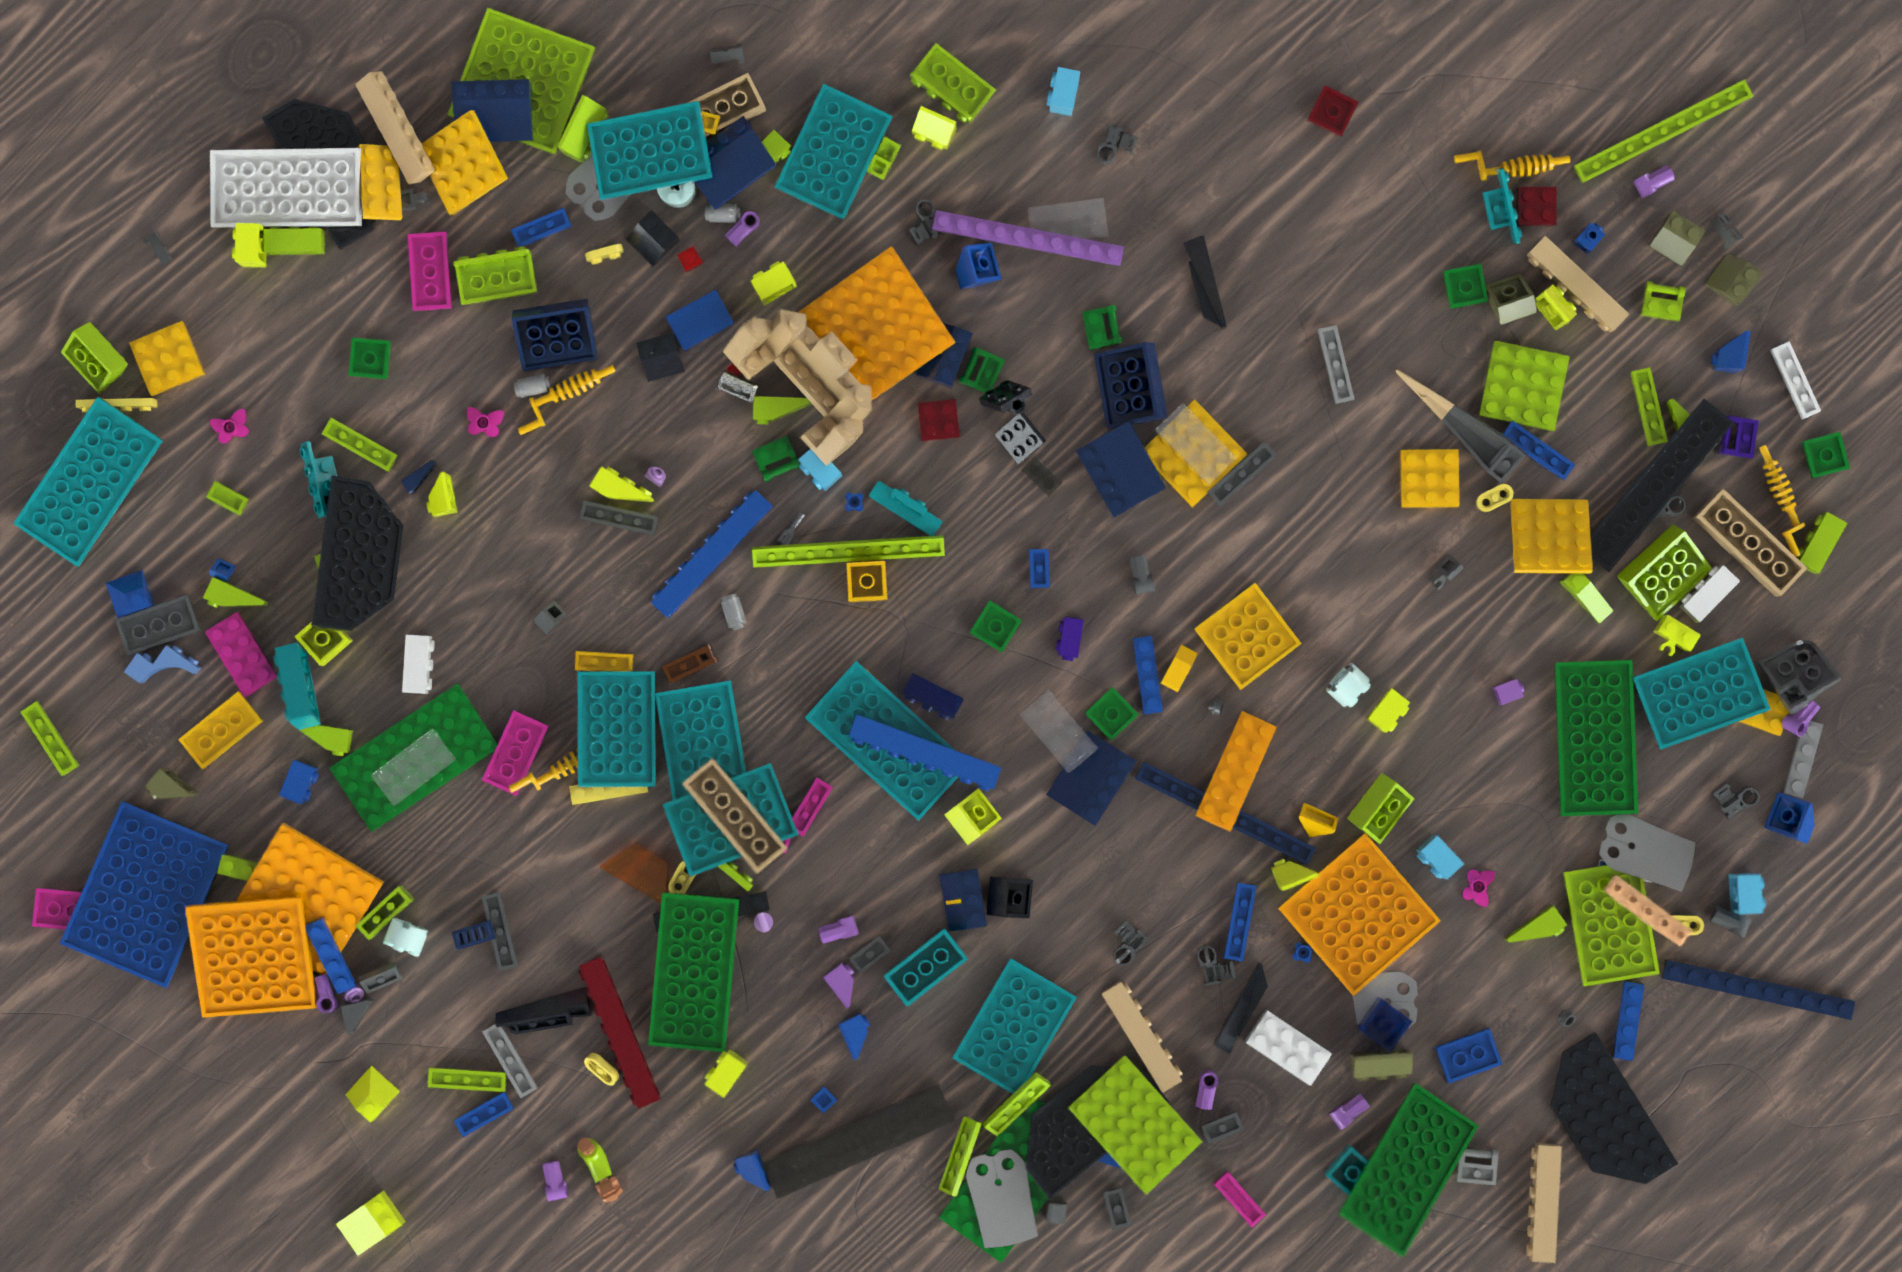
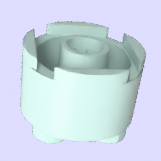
[657,181,696,208]
[1326,663,1371,707]
[383,918,428,957]

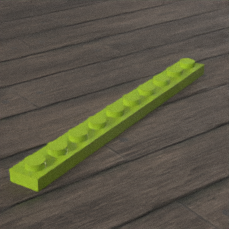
[1574,79,1753,183]
[752,535,945,568]

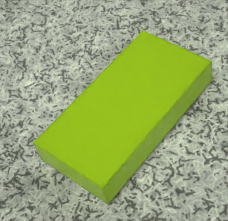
[206,481,250,516]

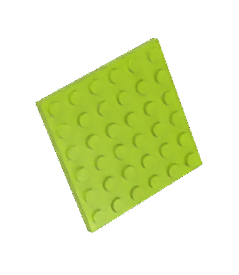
[447,8,596,155]

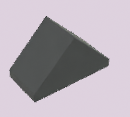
[341,999,374,1035]

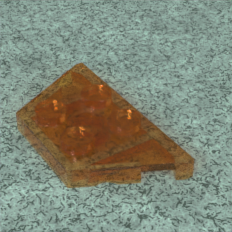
[600,843,668,904]

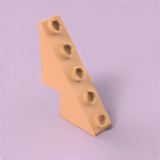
[1604,875,1692,946]

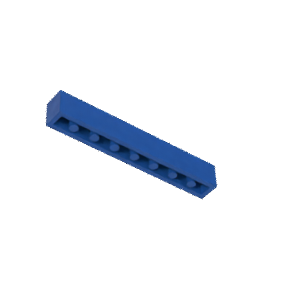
[651,490,773,618]
[849,714,1001,791]

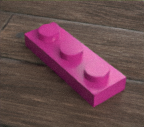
[792,778,833,837]

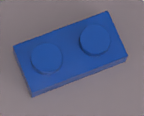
[1029,549,1050,588]

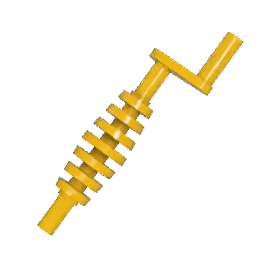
[1454,150,1570,181]
[518,365,616,435]
[1759,445,1806,557]
[508,749,578,793]

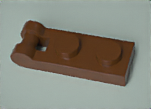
[662,644,719,684]

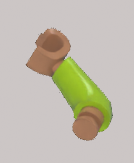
[577,1138,623,1203]

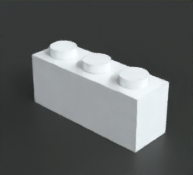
[1679,565,1740,623]
[402,635,435,694]

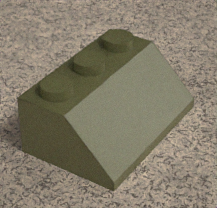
[1350,1049,1413,1081]

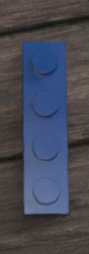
[1503,421,1575,481]
[1133,636,1163,714]
[1224,882,1257,962]
[305,917,357,994]
[1612,981,1644,1061]

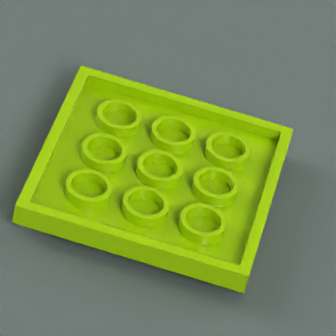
[1478,341,1570,431]

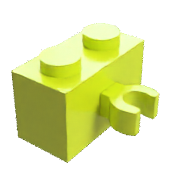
[1653,615,1701,656]

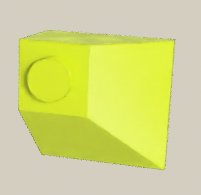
[427,472,458,517]
[1271,859,1319,891]
[346,1066,400,1123]

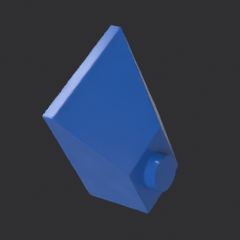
[955,242,1002,289]
[1711,331,1751,373]
[106,570,155,619]
[1764,792,1814,844]
[839,1013,870,1060]
[733,1149,772,1191]

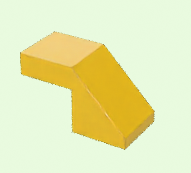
[1161,645,1198,692]

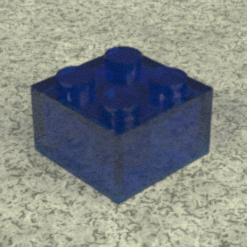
[1356,997,1413,1053]

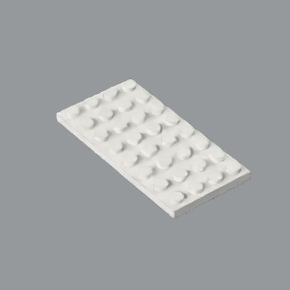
[210,148,362,228]

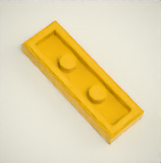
[574,651,634,672]

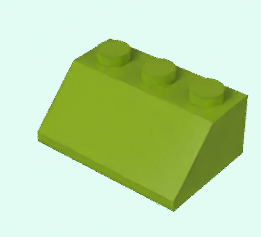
[557,95,609,163]
[61,322,128,394]
[1347,773,1414,844]

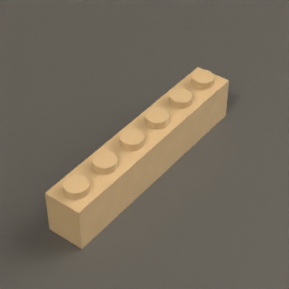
[355,71,435,184]
[1527,236,1629,333]
[1101,981,1183,1093]
[1526,1143,1562,1263]

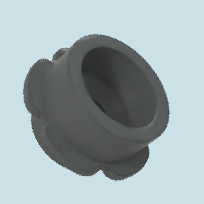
[1209,697,1224,715]
[1558,1009,1576,1028]

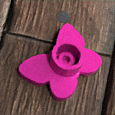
[467,407,504,437]
[210,409,249,443]
[1462,869,1496,907]

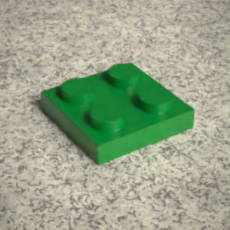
[1443,264,1488,309]
[348,337,391,380]
[1801,432,1850,479]
[970,600,1022,653]
[1085,687,1139,741]

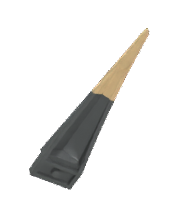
[1396,369,1527,483]

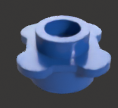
[845,492,864,512]
[1292,942,1313,963]

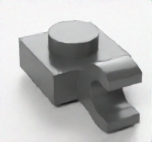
[400,188,430,211]
[1429,555,1464,590]

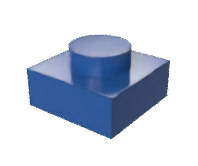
[209,558,236,582]
[810,1086,838,1114]

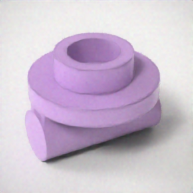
[644,467,666,487]
[754,912,773,933]
[342,982,364,1003]

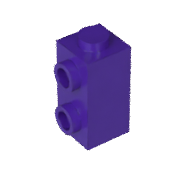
[1055,617,1084,661]

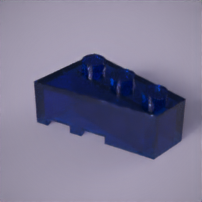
[902,673,964,721]

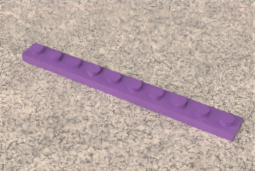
[932,210,1124,266]

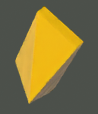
[1299,803,1339,837]

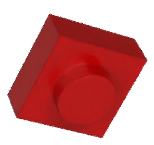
[677,246,703,273]

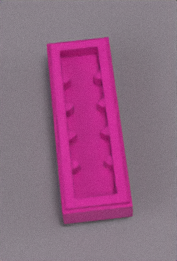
[1213,1171,1266,1227]

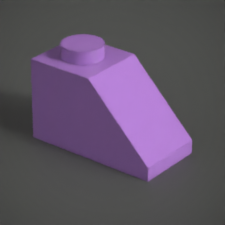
[824,962,854,1008]

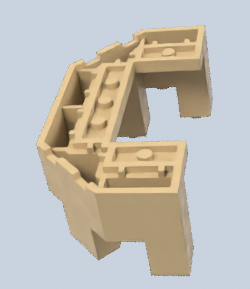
[723,309,872,466]

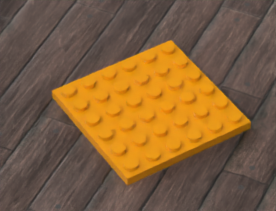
[799,246,956,401]
[236,822,384,975]
[1278,833,1441,996]
[185,896,317,1018]

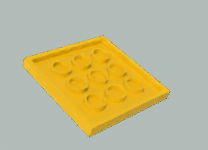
[422,110,508,215]
[1144,399,1248,508]
[1510,499,1593,574]
[1194,583,1302,690]

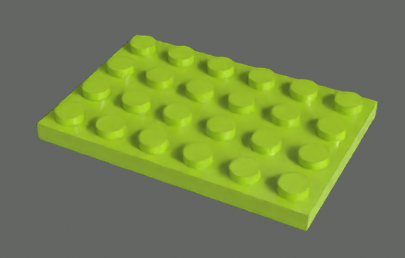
[1563,865,1660,987]
[1068,1055,1202,1195]

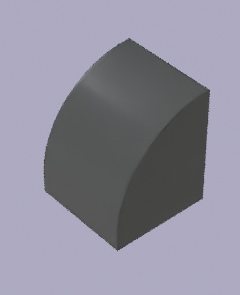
[534,600,567,635]
[1046,1200,1068,1224]

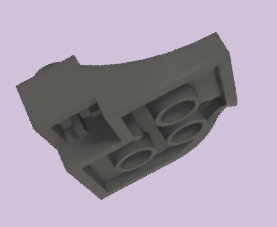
[1758,640,1841,715]

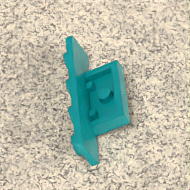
[1482,168,1522,244]
[300,441,337,518]
[869,481,942,536]

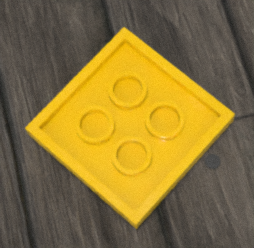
[129,321,205,396]
[1400,449,1459,508]

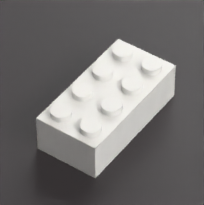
[1244,1009,1332,1086]

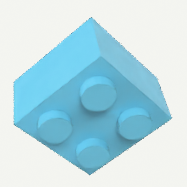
[1046,67,1081,116]
[798,449,842,491]
[1416,834,1464,880]
[1728,873,1766,914]

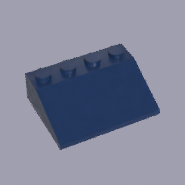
[452,79,533,142]
[695,116,777,210]
[511,298,598,371]
[1094,342,1168,429]
[1076,421,1167,518]
[1046,730,1137,826]

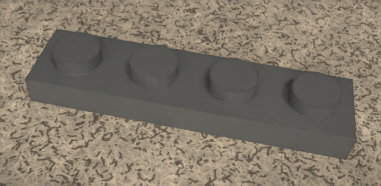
[1207,441,1277,507]
[579,500,659,536]
[481,892,519,971]

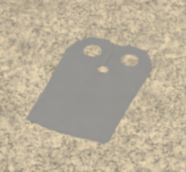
[566,154,631,221]
[1599,814,1695,892]
[1352,972,1418,1032]
[966,1150,1038,1248]

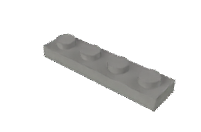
[1317,325,1354,404]
[1783,721,1824,798]
[482,1024,538,1098]

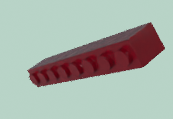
[578,956,661,1109]

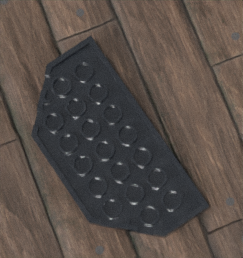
[262,99,376,250]
[311,475,404,632]
[1550,1032,1678,1184]
[1025,1065,1169,1200]

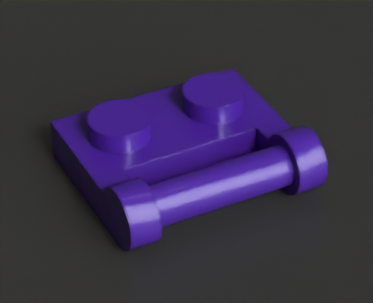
[1718,416,1759,459]

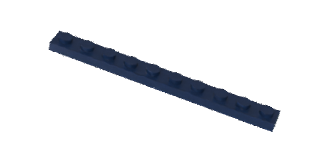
[1135,762,1316,865]
[1662,959,1855,1020]

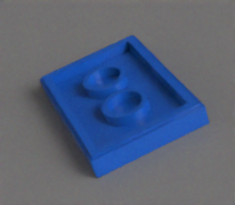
[666,290,734,351]
[1435,1028,1503,1084]

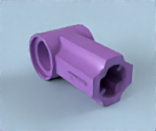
[1633,165,1675,198]
[725,211,760,247]
[1782,700,1820,737]
[818,915,859,944]
[314,974,339,1013]
[1195,1069,1218,1110]
[1329,1093,1370,1130]
[542,1160,568,1201]

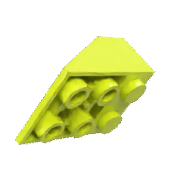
[590,466,654,502]

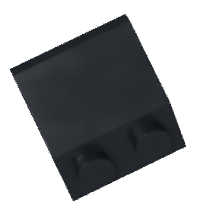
[626,210,680,267]
[636,332,685,382]
[986,876,1033,918]

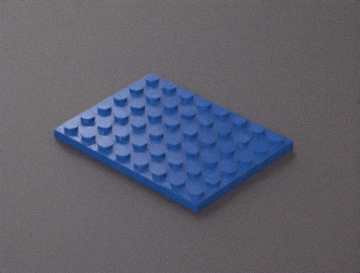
[59,801,229,988]

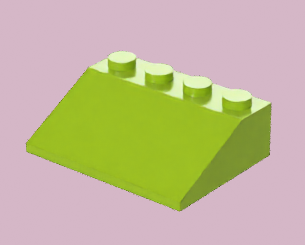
[1617,524,1712,621]

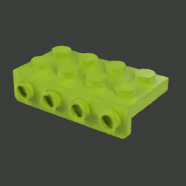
[910,43,996,124]
[453,247,538,305]

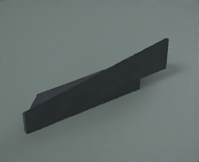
[1183,235,1227,329]
[1213,962,1268,1054]
[495,987,591,1034]

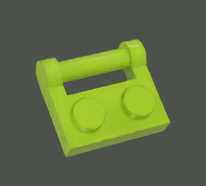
[1641,281,1686,322]

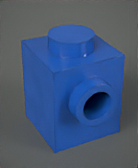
[1573,222,1606,254]

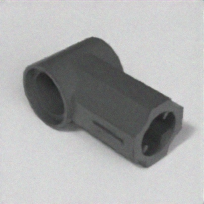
[1129,555,1155,595]
[1710,906,1752,938]

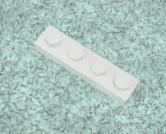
[1770,341,1821,419]

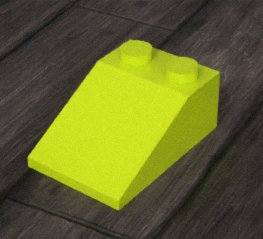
[1535,285,1577,330]
[336,1190,406,1255]

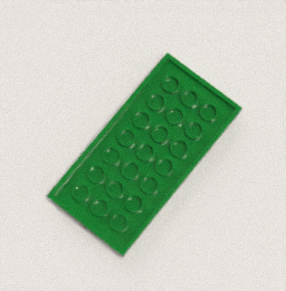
[1554,660,1638,816]
[329,683,498,832]
[648,892,739,1052]
[1337,1083,1479,1257]
[939,1099,1048,1263]

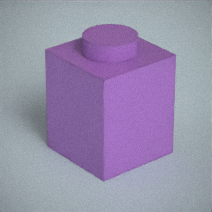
[1492,679,1525,705]

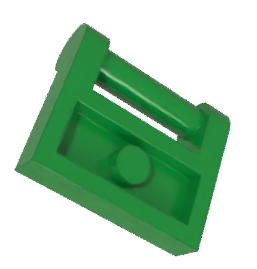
[1082,305,1123,350]
[958,347,1005,393]
[752,436,800,482]

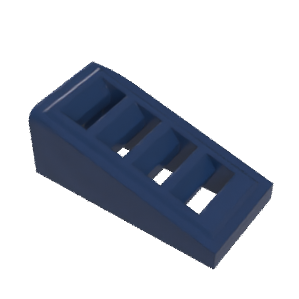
[401,460,437,495]
[452,920,496,950]

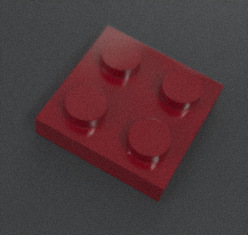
[1307,85,1359,137]
[1517,187,1557,226]
[918,399,960,442]

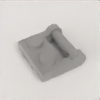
[1456,1149,1498,1185]

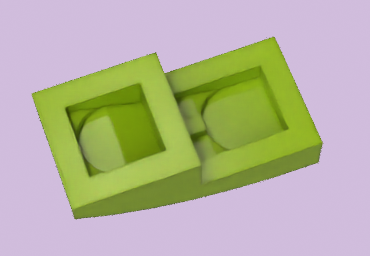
[867,136,902,180]

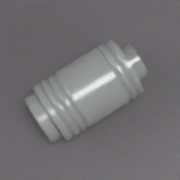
[705,203,741,223]
[514,373,551,398]
[721,594,747,631]

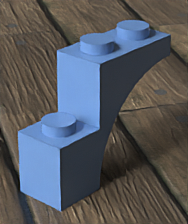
[124,645,201,683]

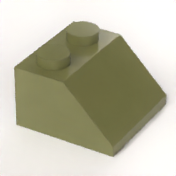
[1648,211,1706,266]
[1704,253,1763,307]
[1486,273,1537,325]
[145,768,198,799]

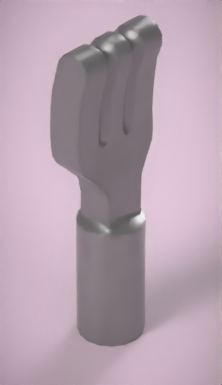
[777,512,805,545]

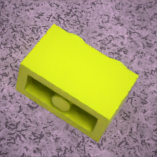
[1366,688,1410,733]

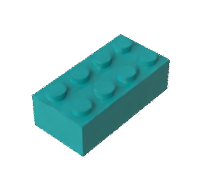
[273,642,321,730]
[884,927,968,1007]
[1323,1144,1368,1195]

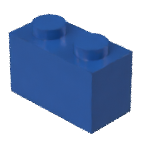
[279,760,319,804]

